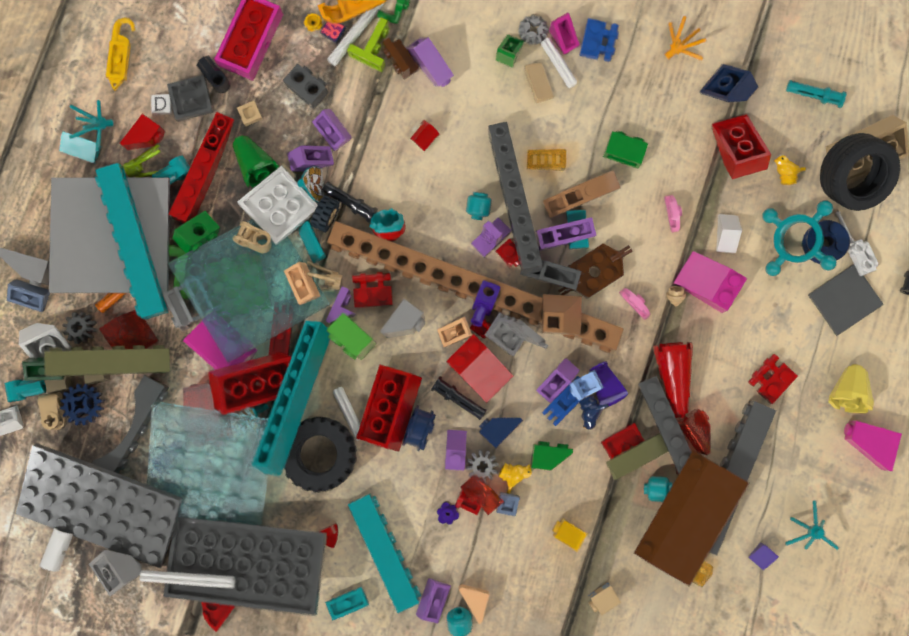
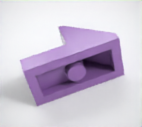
[326,286,356,324]

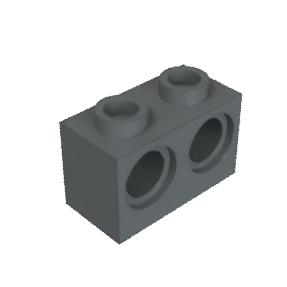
[283,63,328,109]

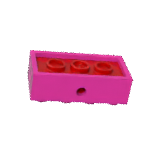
[214,0,283,81]

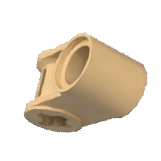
[233,221,272,254]
[38,392,66,430]

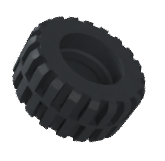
[284,417,357,492]

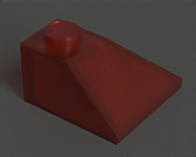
[99,310,159,349]
[677,409,711,455]

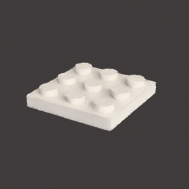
[237,166,317,245]

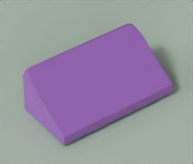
[312,109,352,151]
[416,578,451,623]

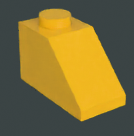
[552,518,587,552]

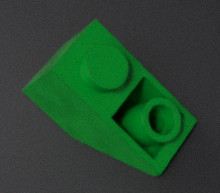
[531,441,573,470]

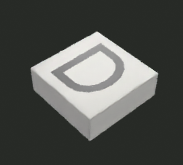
[151,94,172,115]

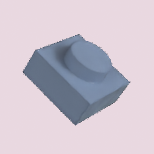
[496,492,520,516]

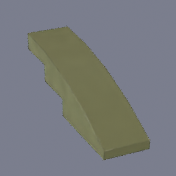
[606,433,668,480]

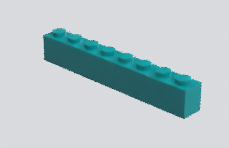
[95,163,169,320]
[251,321,330,477]

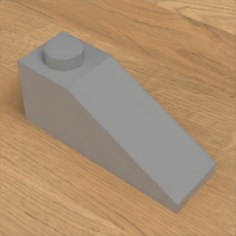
[0,248,49,287]

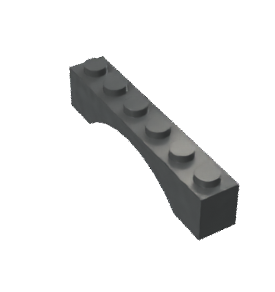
[92,375,169,474]

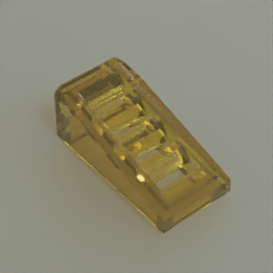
[527,149,566,171]

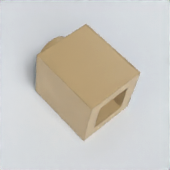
[588,582,621,616]

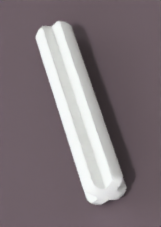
[541,38,577,88]
[333,387,360,441]

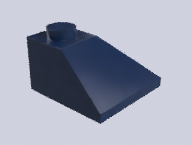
[699,64,758,102]

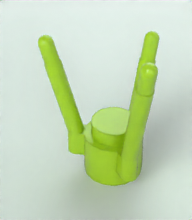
[123,144,160,178]

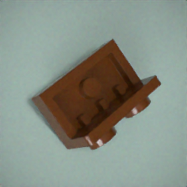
[382,38,419,79]

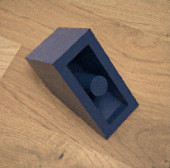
[479,418,523,448]

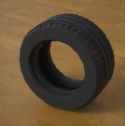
[820,133,901,211]

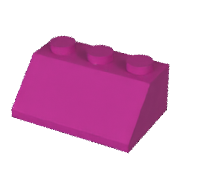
[183,313,258,370]

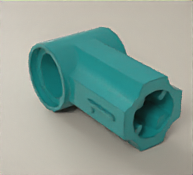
[152,155,190,185]
[4,380,47,402]

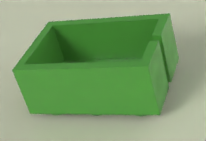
[327,313,377,360]

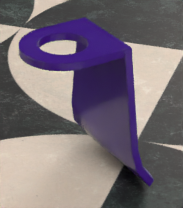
[589,361,628,406]

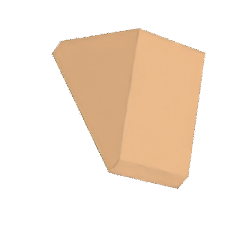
[437,317,472,347]
[459,584,489,624]

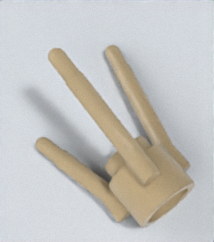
[307,261,342,293]

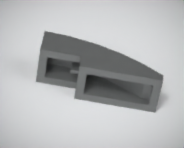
[520,260,582,290]

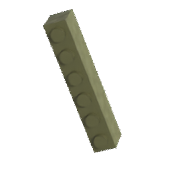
[45,345,170,377]

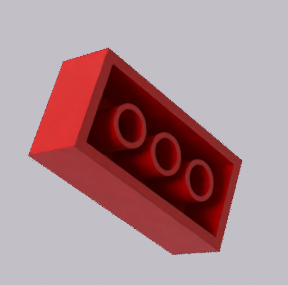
[208,352,291,415]

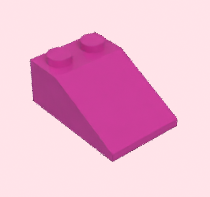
[673,251,747,313]

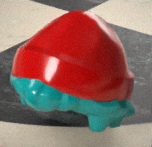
[370,208,406,242]

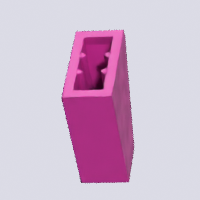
[844,421,902,472]

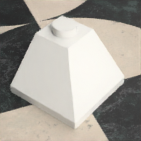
[19,323,71,358]

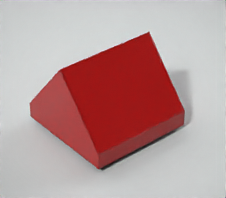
[469,319,492,339]

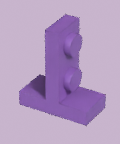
[471,217,511,257]

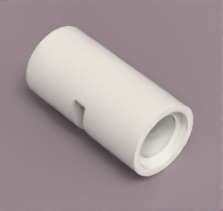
[40,527,73,572]

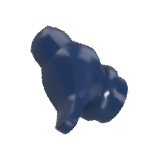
[579,396,609,430]

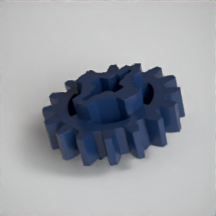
[60,384,105,426]

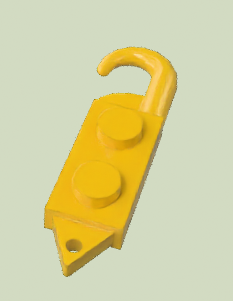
[105,18,135,91]

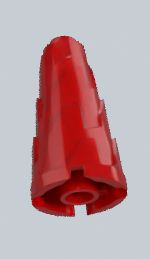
[653,342,693,418]

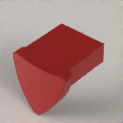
[410,119,440,151]
[455,486,485,515]
[316,524,339,548]

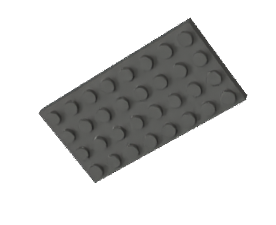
[16,443,183,568]
[163,517,327,616]

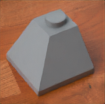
[89,550,142,596]

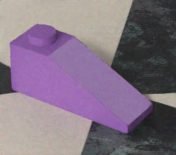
[534,217,597,251]

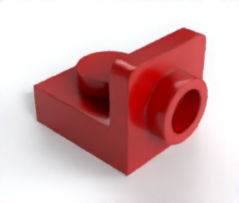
[495,238,520,268]

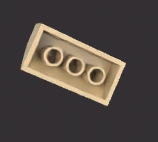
[825,115,909,185]

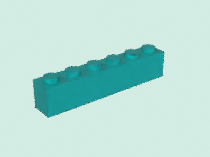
[348,493,421,613]

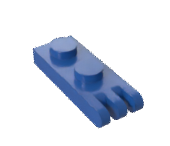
[542,376,581,426]

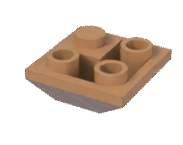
[541,295,582,335]

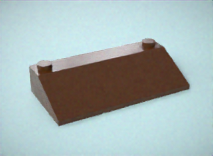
[634,451,750,586]

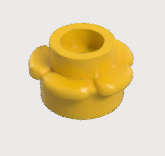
[304,13,322,32]

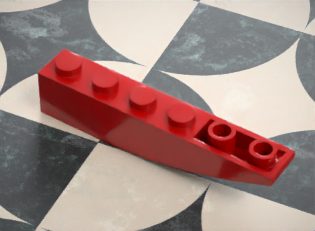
[169,112,234,223]

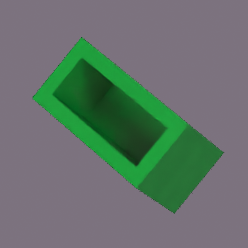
[603,131,648,169]

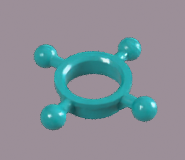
[762,200,837,276]

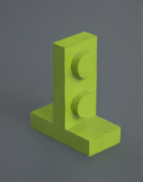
[347,18,390,72]

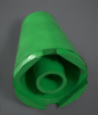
[232,135,279,188]

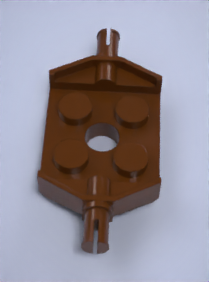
[558,243,633,299]

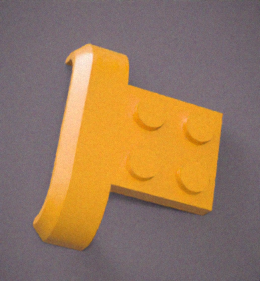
[318,0,387,24]

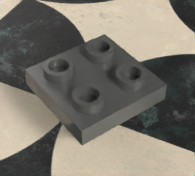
[167,75,214,122]

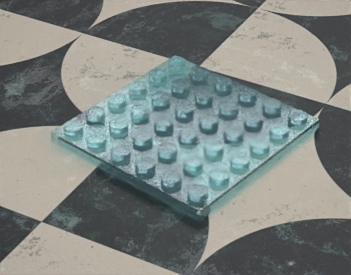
[168,219,330,363]
[147,402,268,526]

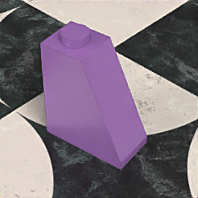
[406,37,454,87]

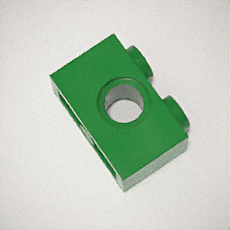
[172,211,220,255]

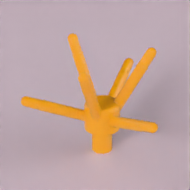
[664,16,707,60]

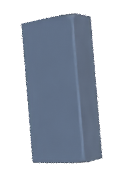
[7,279,50,312]

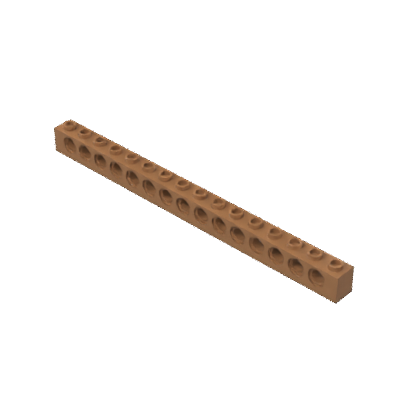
[327,221,624,353]

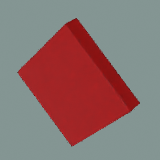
[601,423,644,459]

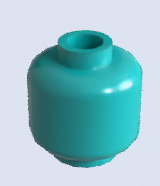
[466,192,492,220]
[644,476,673,502]
[446,607,473,636]

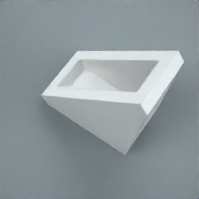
[716,214,742,253]

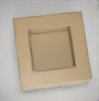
[237,101,263,126]

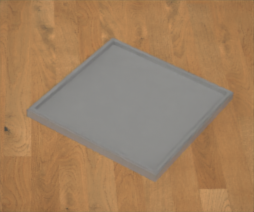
[49,178,170,293]

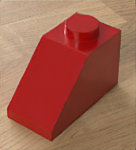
[119,113,166,150]

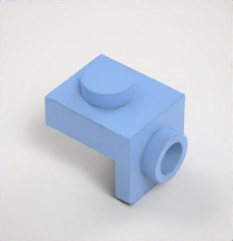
[570,370,604,401]

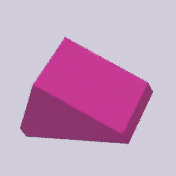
[549,12,580,54]

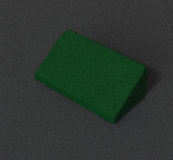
[22,358,64,381]

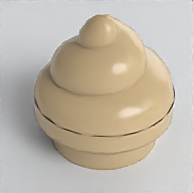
[666,286,686,307]

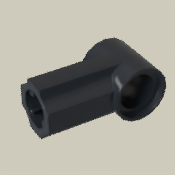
[196,55,230,93]

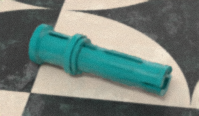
[786,80,847,108]

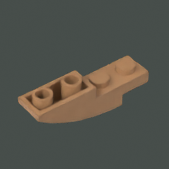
[543,170,621,218]

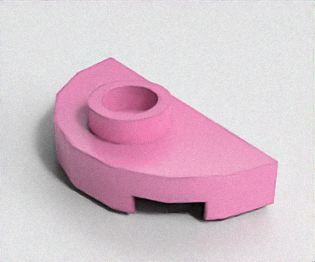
[664,195,682,232]
[619,288,650,320]

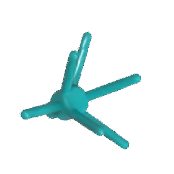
[69,100,114,152]
[785,500,839,550]

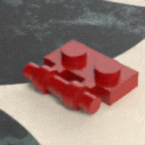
[352,272,393,308]
[748,354,798,404]

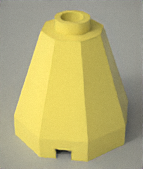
[828,364,874,414]

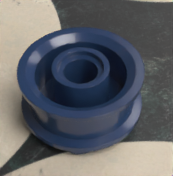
[802,220,850,264]
[402,405,436,451]

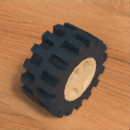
[311,195,340,233]

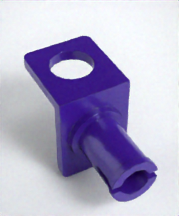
[470,280,500,327]

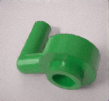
[377,0,411,24]

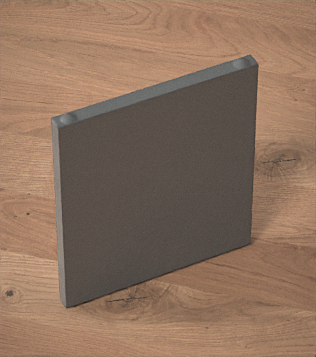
[808,264,884,336]

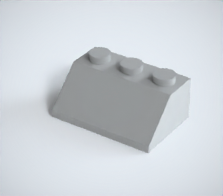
[380,299,425,338]

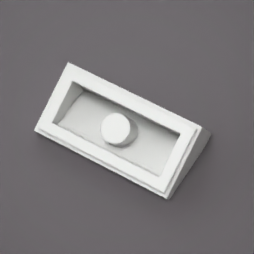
[0,406,23,436]

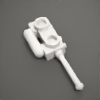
[835,211,878,277]

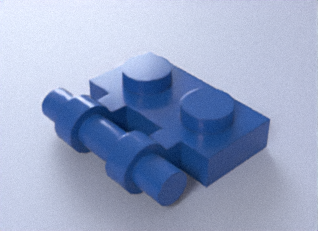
[579,18,619,62]

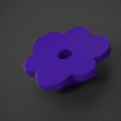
[437,502,459,525]

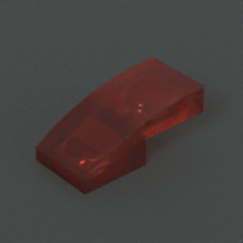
[460,474,504,515]

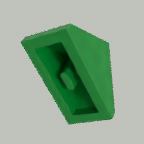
[496,34,524,68]

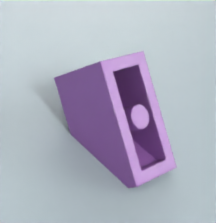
[287,146,334,172]
[536,358,580,403]
[445,430,467,471]

